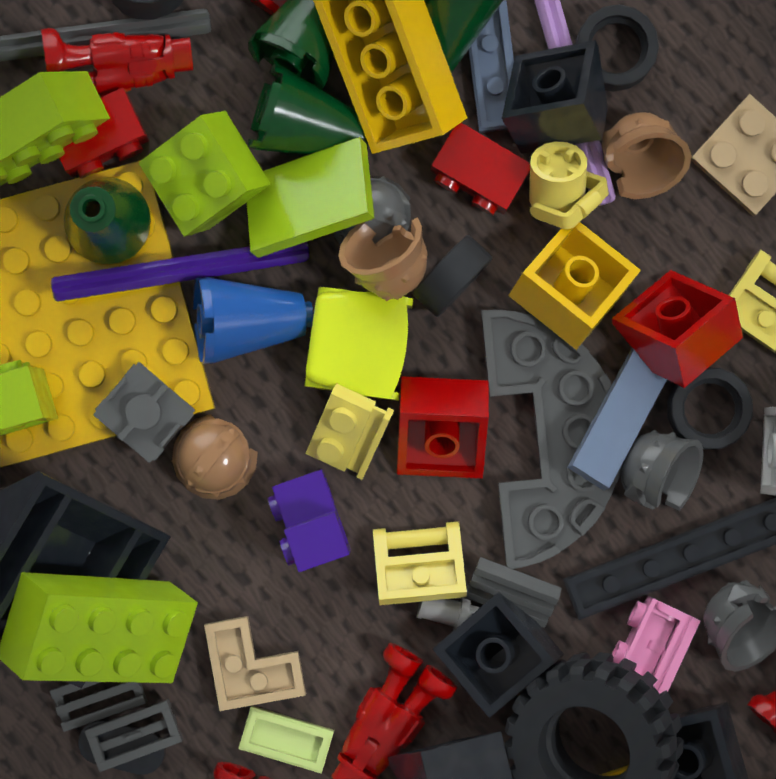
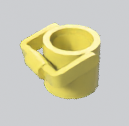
[529,141,609,229]

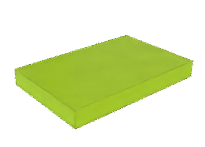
[247,137,375,258]

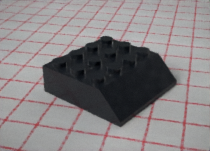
[0,471,171,688]

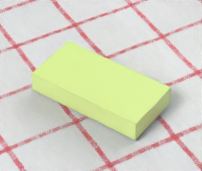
[238,706,334,774]

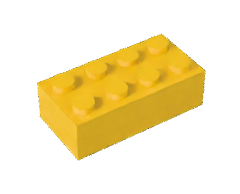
[313,0,467,154]

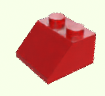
[612,270,743,388]
[397,376,489,479]

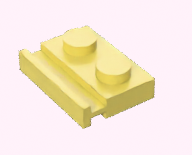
[305,383,394,480]

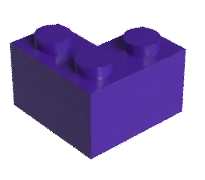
[268,469,351,572]

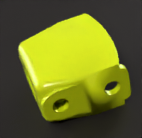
[304,287,413,401]

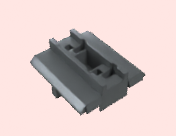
[93,362,195,463]

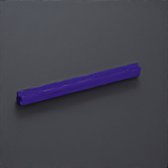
[51,242,309,301]

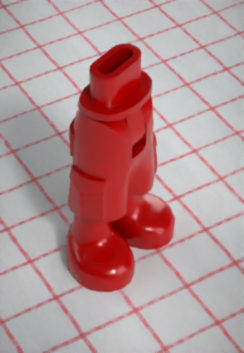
[41,28,193,97]
[331,643,457,779]

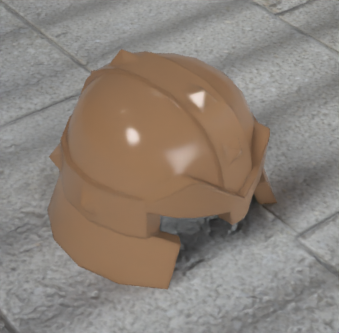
[602,112,692,199]
[338,217,428,301]
[172,414,258,500]

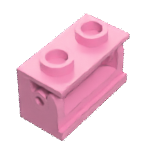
[612,595,700,693]

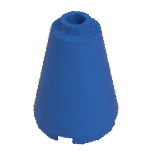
[193,277,313,364]

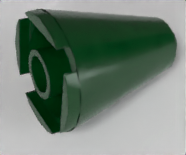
[248,0,335,90]
[424,0,504,73]
[248,64,369,155]
[64,177,151,264]

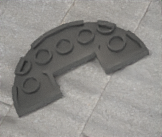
[481,310,622,569]

